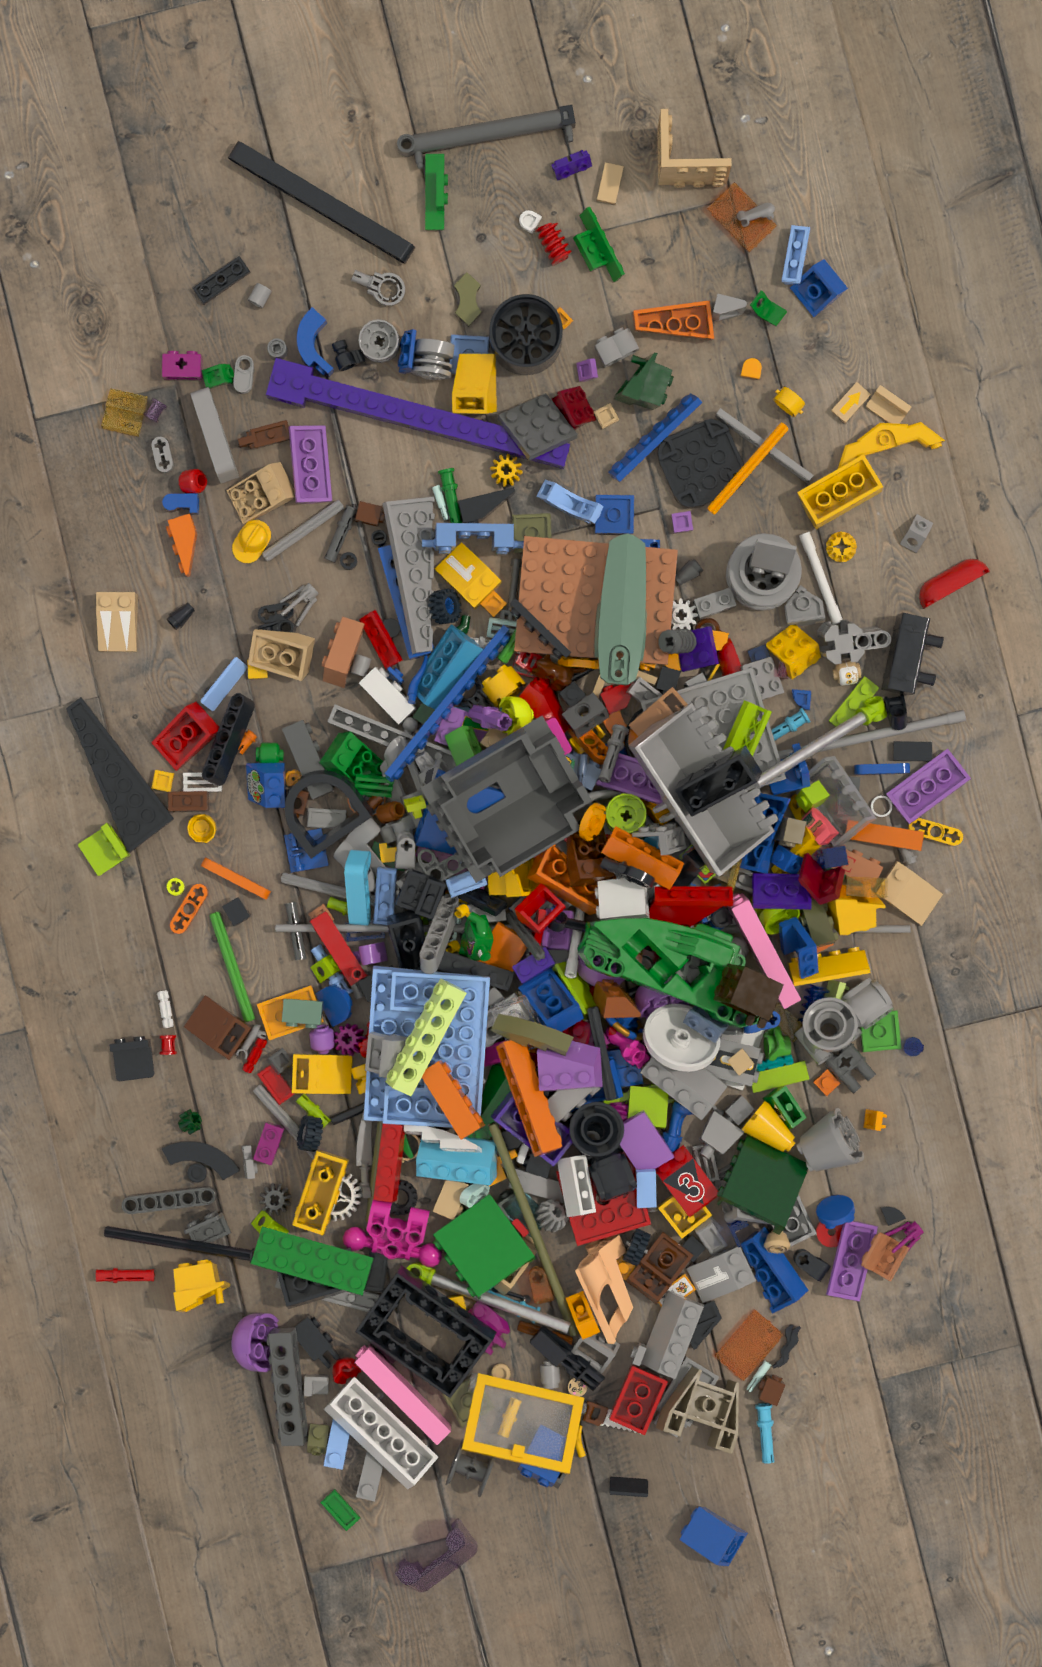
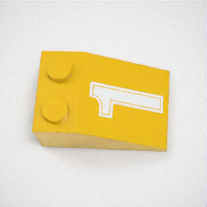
[434,542,502,610]

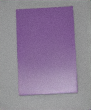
[620,1110,674,1170]

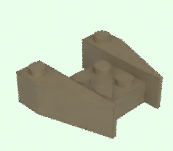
[655,1367,739,1454]

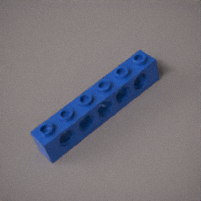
[378,545,434,660]

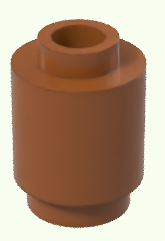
[376,801,405,823]

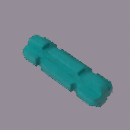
[757,1054,794,1072]

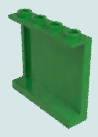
[433,1194,535,1300]

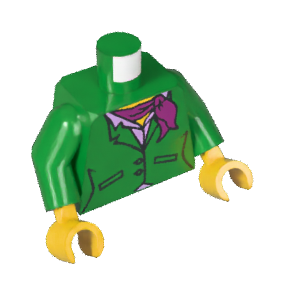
[445,904,494,961]

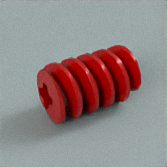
[535,223,572,266]

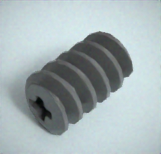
[658,629,696,654]

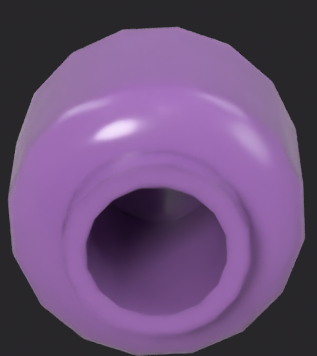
[309,1024,335,1054]

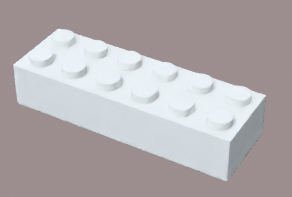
[324,1377,438,1489]

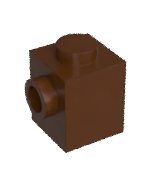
[758,1374,785,1406]

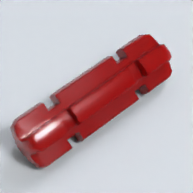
[242,1038,267,1073]

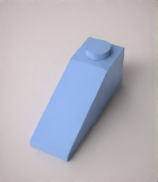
[324,1419,350,1470]

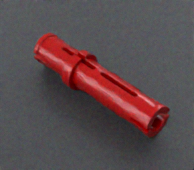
[96,1268,155,1283]

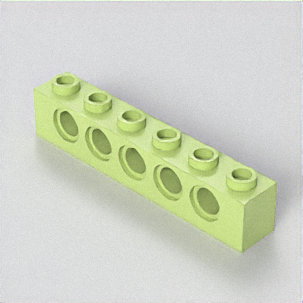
[385,978,467,1096]

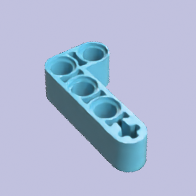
[344,850,371,926]

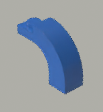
[297,307,334,377]

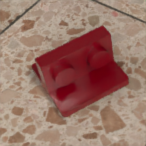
[552,386,596,430]

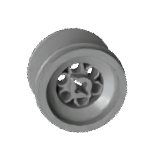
[726,533,802,610]

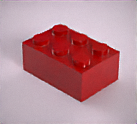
[608,1364,668,1435]

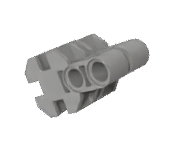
[817,619,891,664]

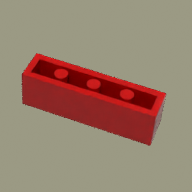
[373,1124,405,1202]

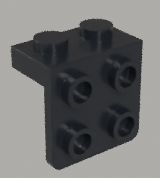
[109,1036,155,1081]

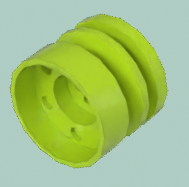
[606,793,646,834]
[750,897,800,935]

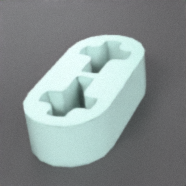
[460,1184,490,1208]

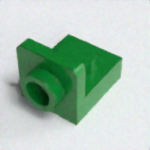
[202,364,234,389]

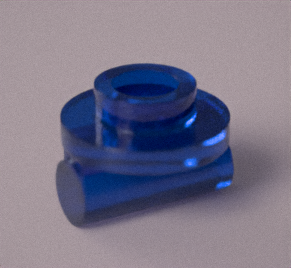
[903,1037,924,1056]

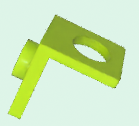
[310,954,340,983]
[251,1210,289,1234]

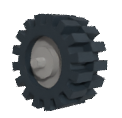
[623,1228,651,1266]

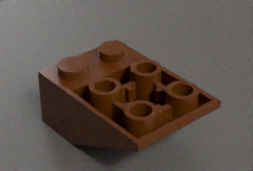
[567,823,615,887]
[184,995,253,1060]

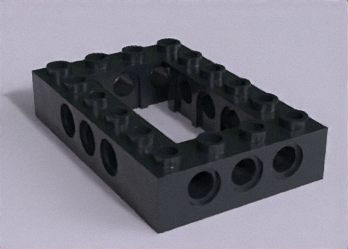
[355,1265,497,1398]

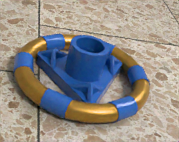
[605,1017,644,1041]

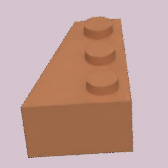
[321,616,364,688]

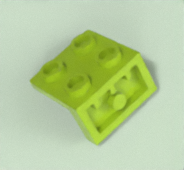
[78,823,131,876]

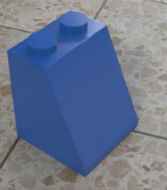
[680,1506,748,1566]

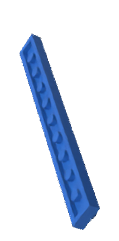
[384,625,511,782]

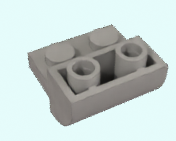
[365,1032,407,1078]

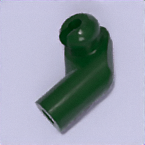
[456,615,471,634]

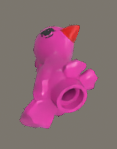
[606,1026,651,1069]

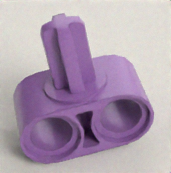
[352,942,388,966]

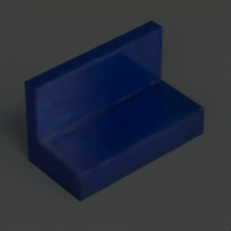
[726,1220,749,1248]

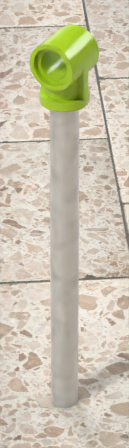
[753,696,887,789]
[406,1262,571,1333]

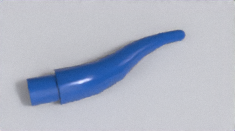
[407,655,428,704]

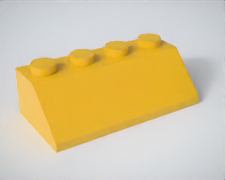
[797,454,883,529]
[787,947,870,986]

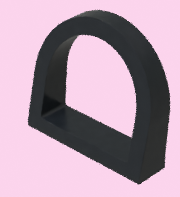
[285,770,373,859]

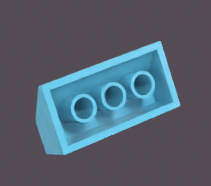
[416,1137,497,1185]

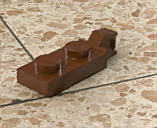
[238,420,290,449]

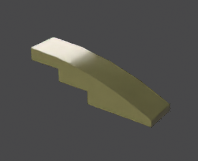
[491,1014,574,1056]

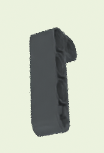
[418,849,467,881]

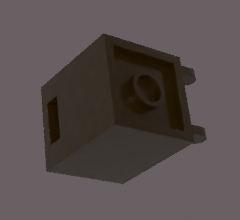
[713,963,784,1029]

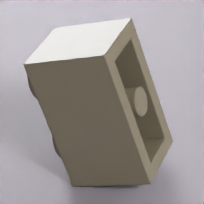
[775,817,806,847]

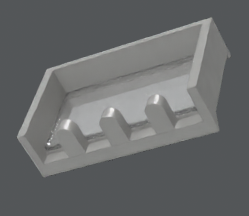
[795,756,877,847]

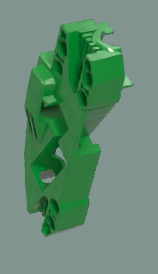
[577,918,758,1027]

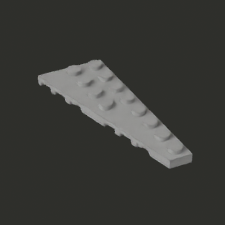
[382,497,435,654]

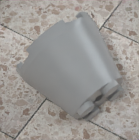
[797,1108,864,1171]

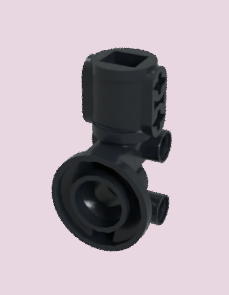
[568,1101,637,1202]

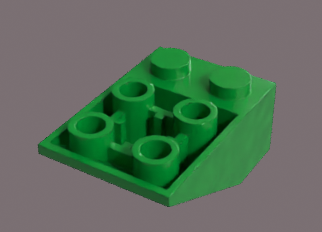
[319,731,383,798]

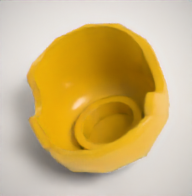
[187,814,217,843]

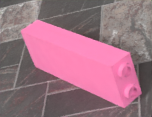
[727,893,801,1009]
[355,1344,452,1445]

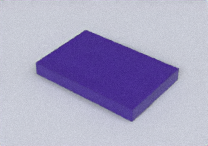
[752,873,812,910]

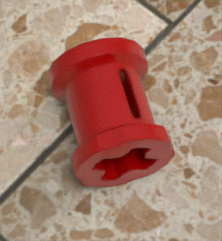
[160,1035,177,1055]

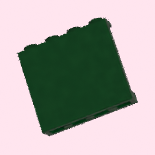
[716,1135,808,1235]

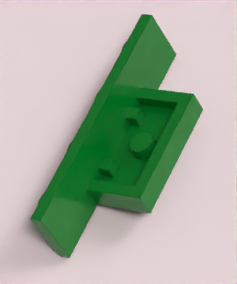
[425,154,448,230]
[573,207,625,282]

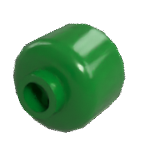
[256,742,284,763]

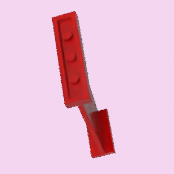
[649,886,733,927]

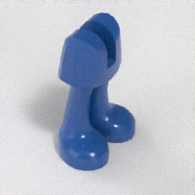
[662,1100,694,1153]

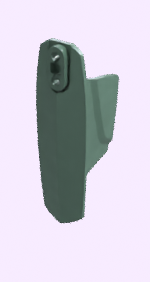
[594,533,647,685]

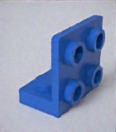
[769,743,810,795]

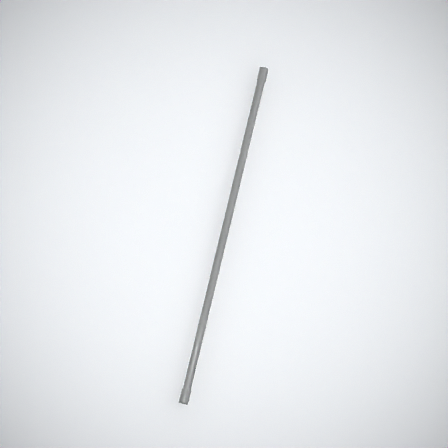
[588,710,966,802]

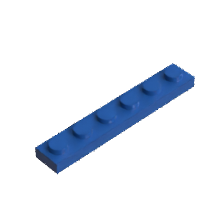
[608,393,702,482]

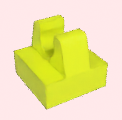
[403,795,426,819]

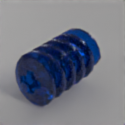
[797,984,830,1022]

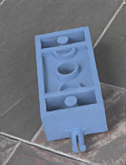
[422,523,524,555]

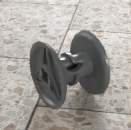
[445,1438,495,1497]

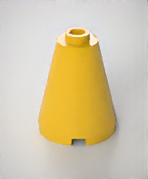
[741,1101,795,1152]

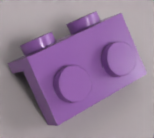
[541,908,574,950]

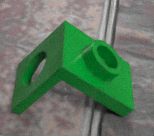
[750,290,787,327]

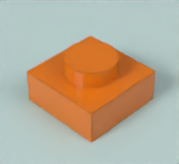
[813,1069,840,1096]

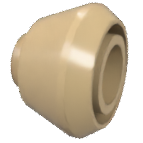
[764,1230,790,1253]

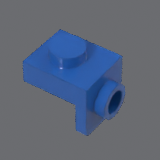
[770,845,803,874]

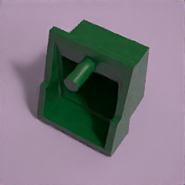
[613,352,674,410]

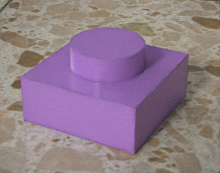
[576,359,598,382]
[671,511,693,534]

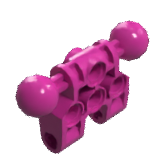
[343,1200,442,1267]

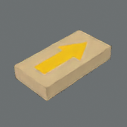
[831,382,871,423]

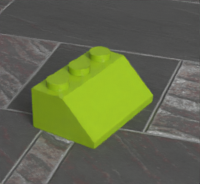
[552,961,596,1021]

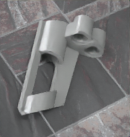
[379,736,427,843]

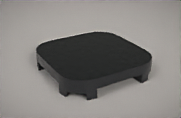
[657,418,744,509]

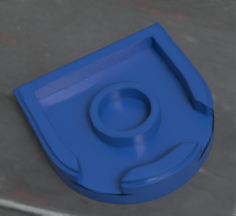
[314,984,353,1027]

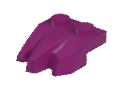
[469,1301,510,1355]

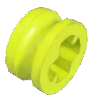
[167,878,185,896]

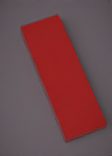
[359,610,403,670]

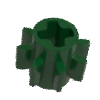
[178,1109,202,1135]

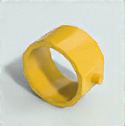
[773,386,805,417]

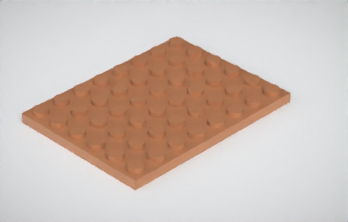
[514,536,678,665]

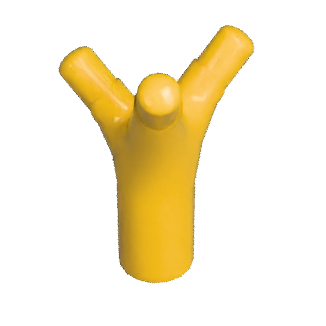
[566,1425,586,1458]

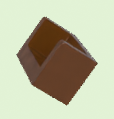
[168,791,209,812]

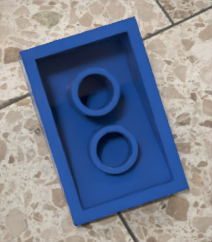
[518,968,584,1032]

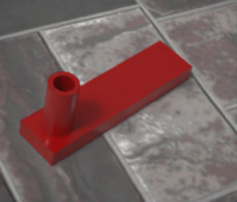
[309,911,367,986]

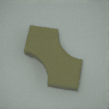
[454,272,482,326]

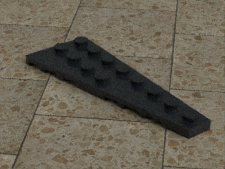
[66,697,174,853]

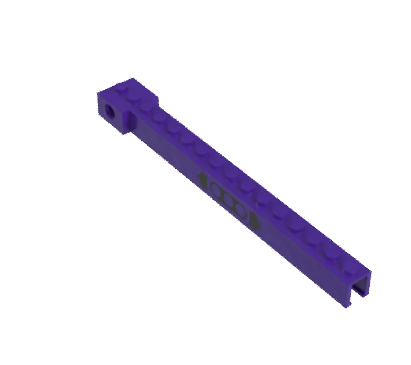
[266,358,570,469]

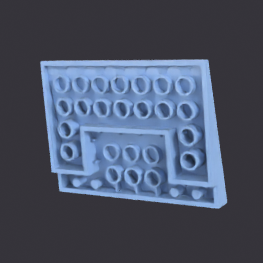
[364,966,490,1128]

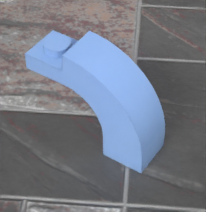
[536,480,604,523]

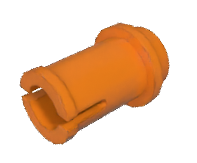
[238,730,257,755]

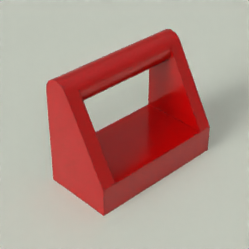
[514,883,566,934]

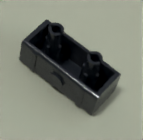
[881,613,944,696]
[675,746,762,817]
[387,910,426,970]

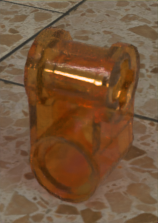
[529,1266,554,1305]

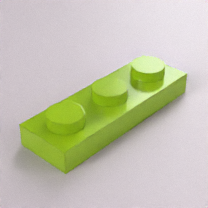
[828,676,879,727]

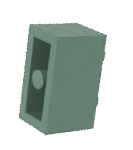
[282,998,323,1028]

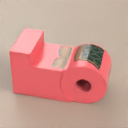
[802,807,839,845]

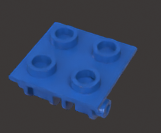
[284,828,329,873]

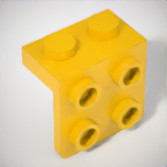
[766,625,821,679]

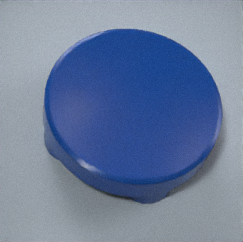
[816,1195,855,1229]

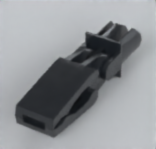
[530,1326,605,1391]

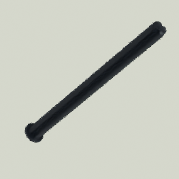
[104,1226,255,1263]

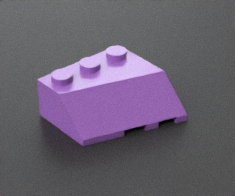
[537,1041,603,1091]

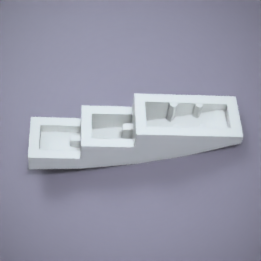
[404,1125,482,1153]

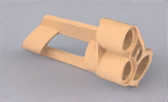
[575,1234,633,1344]

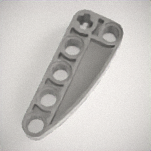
[190,387,239,484]

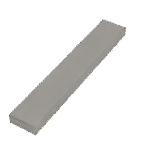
[715,408,814,483]
[275,1278,380,1312]

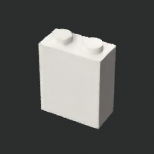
[595,878,649,920]

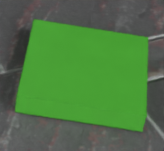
[860,1010,901,1052]

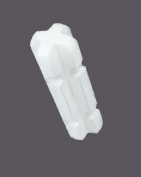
[157,990,174,1028]

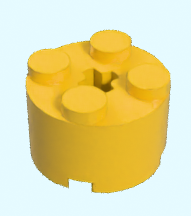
[482,664,526,708]

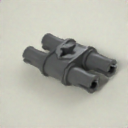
[825,1032,876,1094]

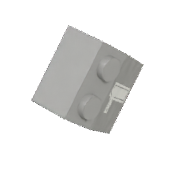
[687,1244,756,1303]

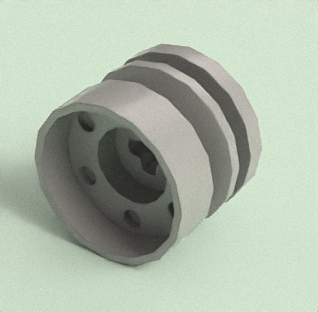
[358,319,400,363]
[411,339,455,380]

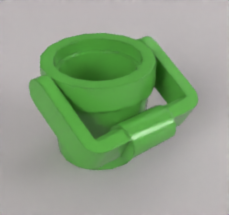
[763,1026,791,1061]

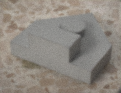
[784,585,825,626]

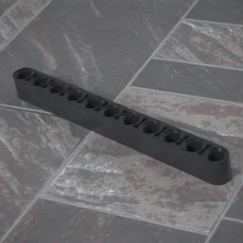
[228,141,416,264]

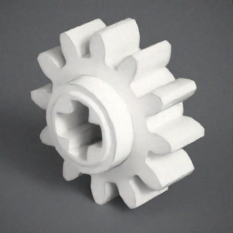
[671,598,698,630]

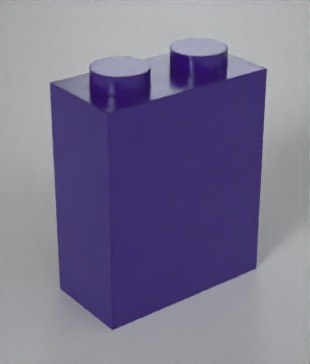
[512,947,557,984]

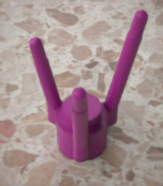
[884,1221,924,1253]

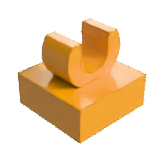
[863,1109,887,1131]

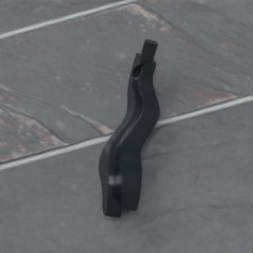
[772,1324,801,1369]

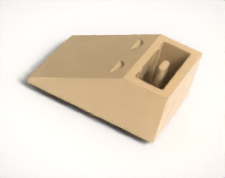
[226,462,295,524]

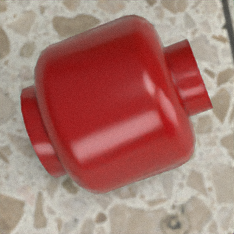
[179,469,207,494]

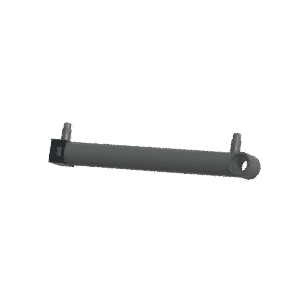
[397,105,576,169]

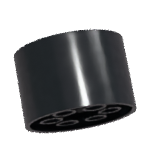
[489,294,563,375]

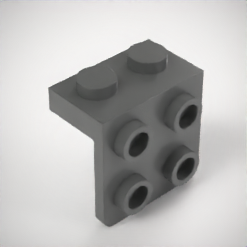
[184,1211,232,1243]

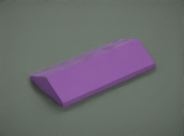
[289,426,332,504]
[886,749,971,824]
[596,753,663,804]
[826,1221,878,1302]

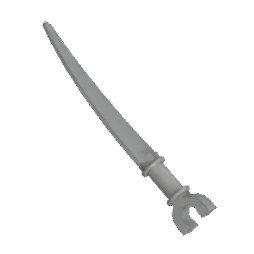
[356,1111,373,1198]

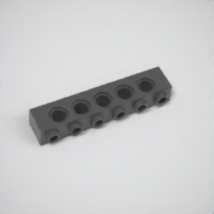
[267,1327,309,1446]

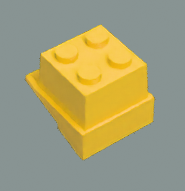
[488,857,538,897]
[826,881,886,935]
[173,1260,230,1313]

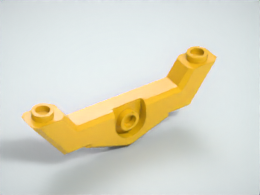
[837,422,945,469]

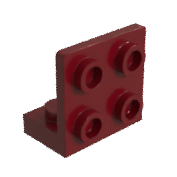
[798,853,845,905]

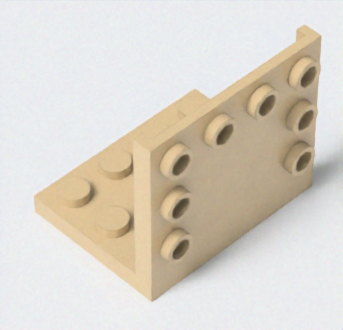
[657,109,732,188]

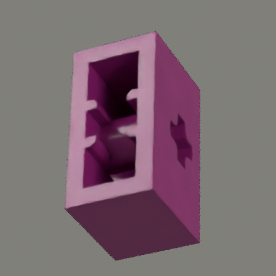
[162,351,203,380]
[253,1121,285,1165]

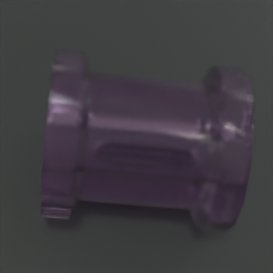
[143,398,167,423]

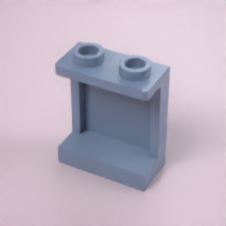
[683,1006,737,1043]

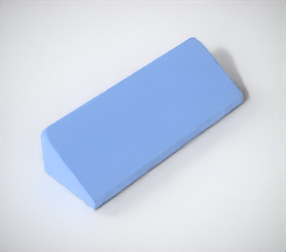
[782,225,810,285]
[200,657,248,711]

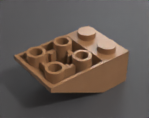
[629,687,688,737]

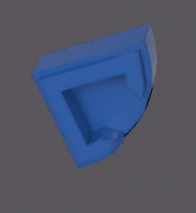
[792,689,811,710]

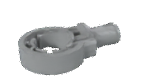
[351,269,405,307]

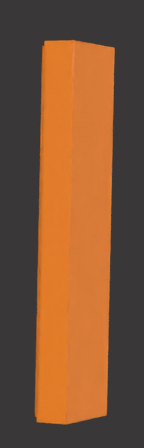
[846,820,925,851]

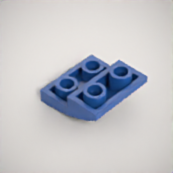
[398,329,417,374]

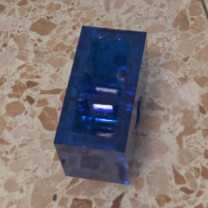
[816,846,849,869]

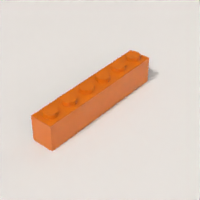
[496,1040,562,1157]

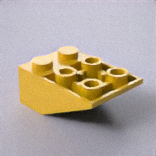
[452,354,497,414]
[292,1053,352,1094]

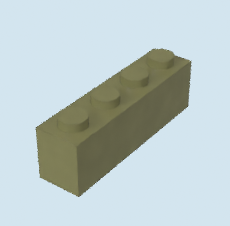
[797,871,839,948]

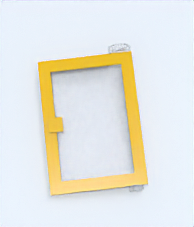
[462,1372,587,1474]

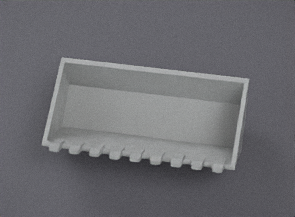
[629,703,778,877]

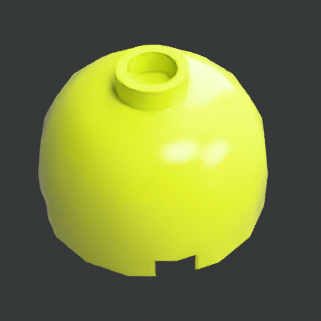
[499,696,534,735]

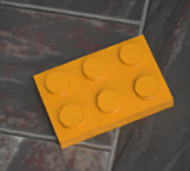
[257,985,324,1040]

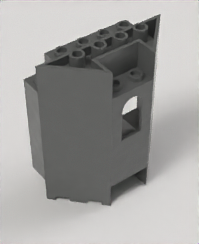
[420,715,592,883]

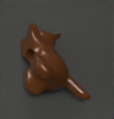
[531,654,587,691]

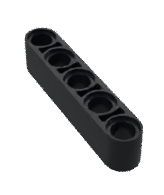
[202,693,255,786]

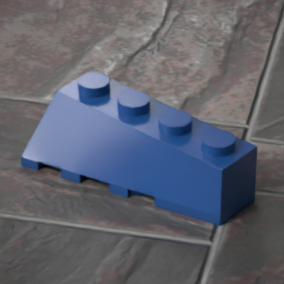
[740,793,791,873]
[741,1227,809,1314]

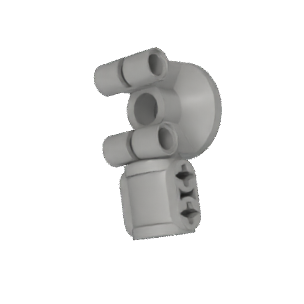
[794,978,894,1065]

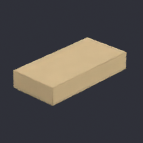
[597,162,624,205]

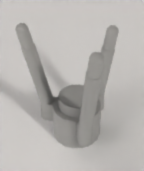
[280,583,319,627]

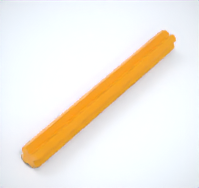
[707,422,789,515]

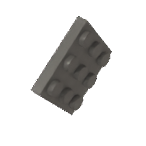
[497,393,577,461]

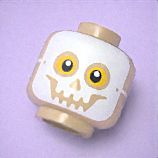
[832,660,861,686]

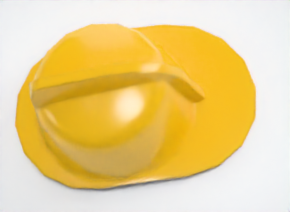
[232,520,271,563]

